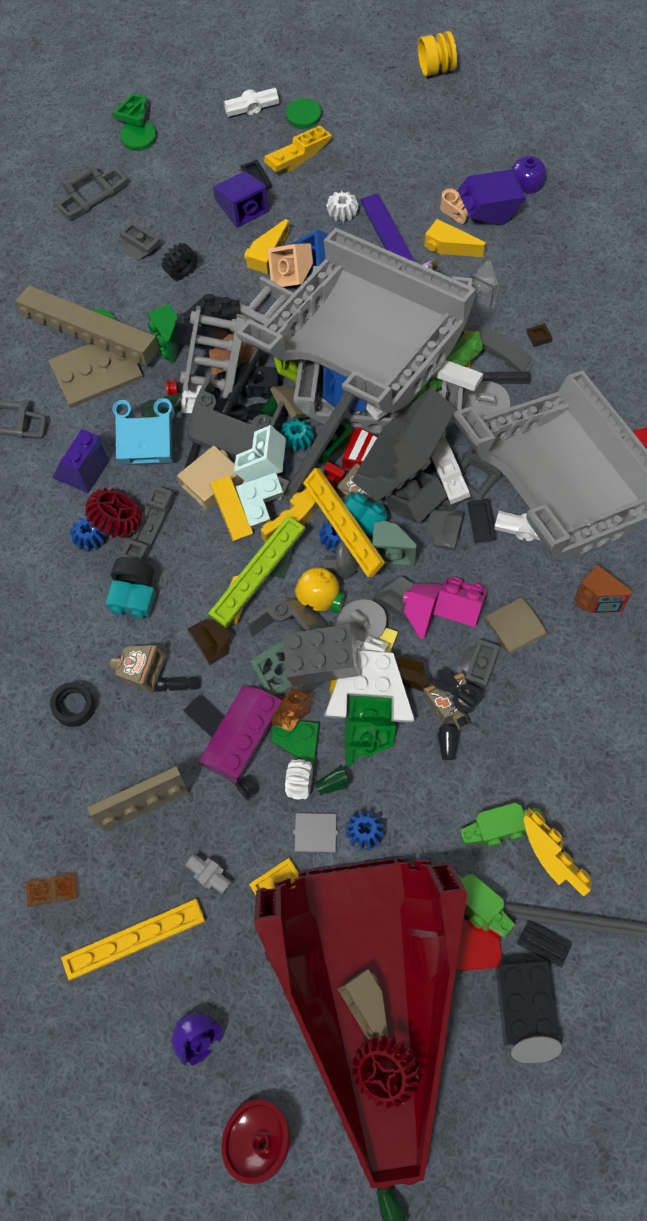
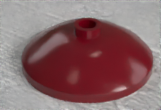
[221,1100,290,1185]

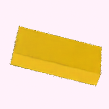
[249,858,298,895]

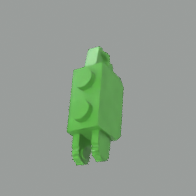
[460,803,543,848]
[458,874,515,938]

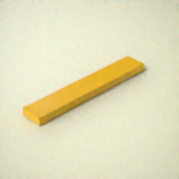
[303,468,385,577]
[61,899,206,981]

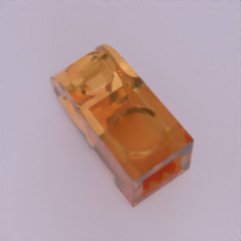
[272,688,310,732]

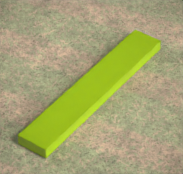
[208,516,305,628]

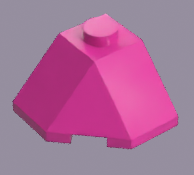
[402,584,442,639]

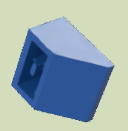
[323,366,367,411]

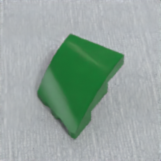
[344,695,396,766]

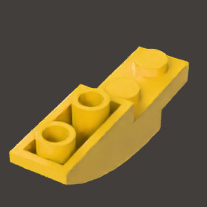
[264,126,332,172]
[260,489,319,543]
[523,808,592,896]

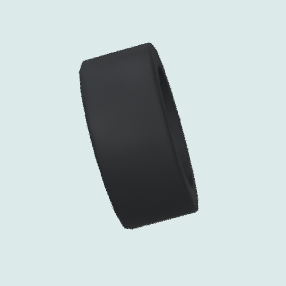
[111,557,155,587]
[50,682,95,727]

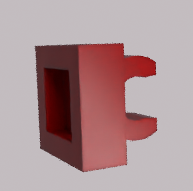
[324,462,346,488]

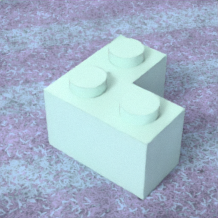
[234,425,286,482]
[236,472,284,529]

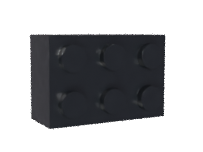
[175,294,241,350]
[496,962,558,1046]

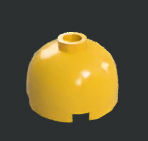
[295,567,340,611]

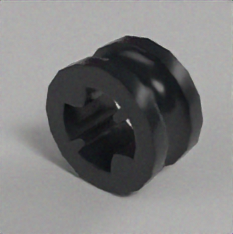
[234,777,256,801]

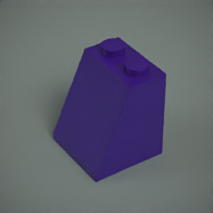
[458,170,526,225]
[213,171,269,228]
[53,429,109,494]

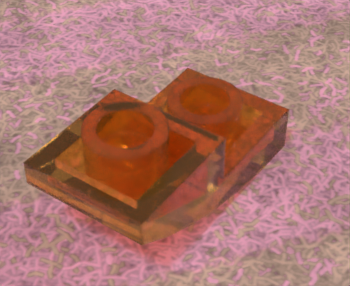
[26,874,76,907]

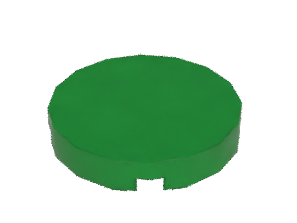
[286,98,321,129]
[120,121,156,151]

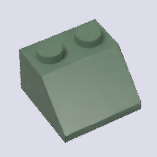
[372,521,416,567]

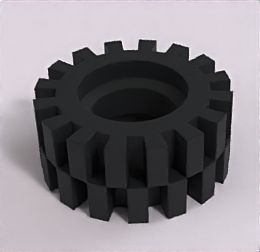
[161,243,198,281]

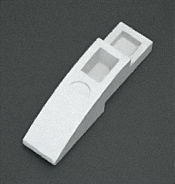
[431,436,471,504]

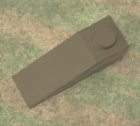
[337,969,389,1040]

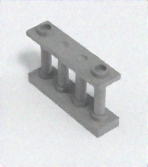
[240,276,293,325]
[180,306,245,398]

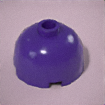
[511,156,547,194]
[171,1013,223,1066]

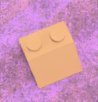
[267,243,313,287]

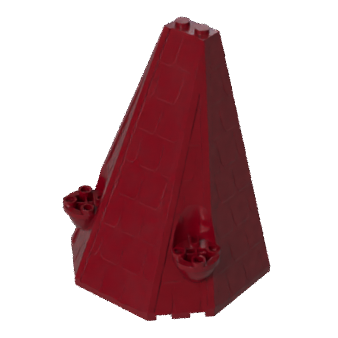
[254,858,467,1189]

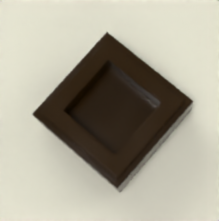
[526,323,553,347]

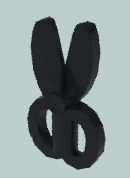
[228,403,265,422]
[430,669,482,714]

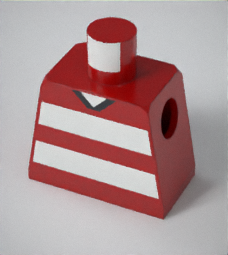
[342,427,377,470]

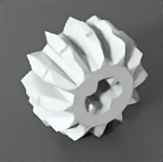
[327,190,358,223]
[285,759,313,800]

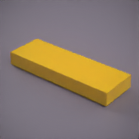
[209,475,253,542]

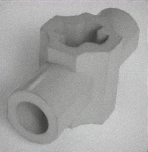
[186,854,232,895]

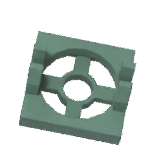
[249,640,292,696]

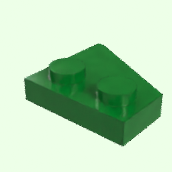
[112,93,148,126]
[271,719,319,767]

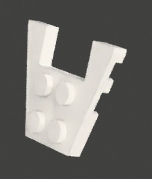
[324,650,414,723]

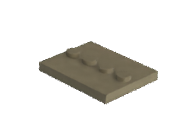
[48,343,143,408]
[87,766,189,833]

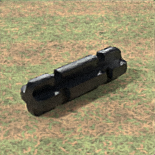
[156,676,200,692]

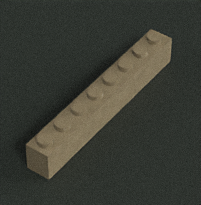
[15,285,159,366]

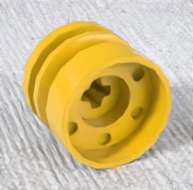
[418,31,457,76]

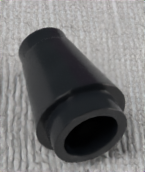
[437,726,460,760]

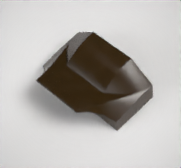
[187,619,231,665]
[396,656,429,692]

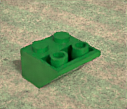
[147,303,182,364]

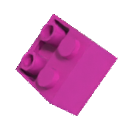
[433,577,488,627]

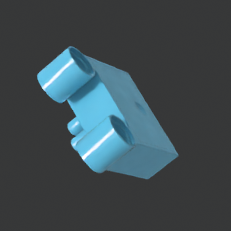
[112,398,175,465]

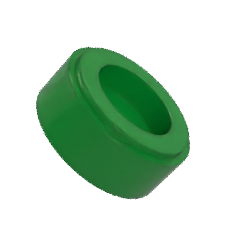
[331,592,345,614]

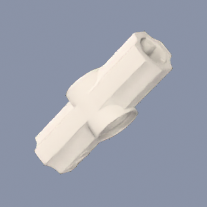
[224,88,279,117]
[494,511,541,541]

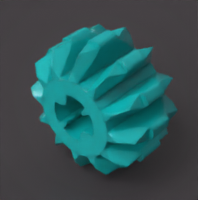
[279,418,314,453]

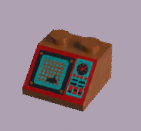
[574,565,633,613]

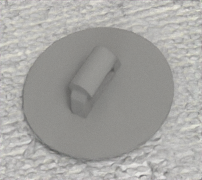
[462,381,510,417]
[336,599,387,642]

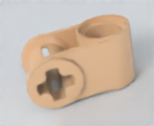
[440,189,469,224]

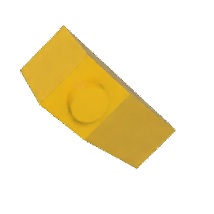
[244,219,290,274]
[424,219,486,257]

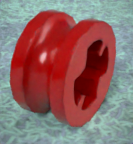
[166,379,178,398]

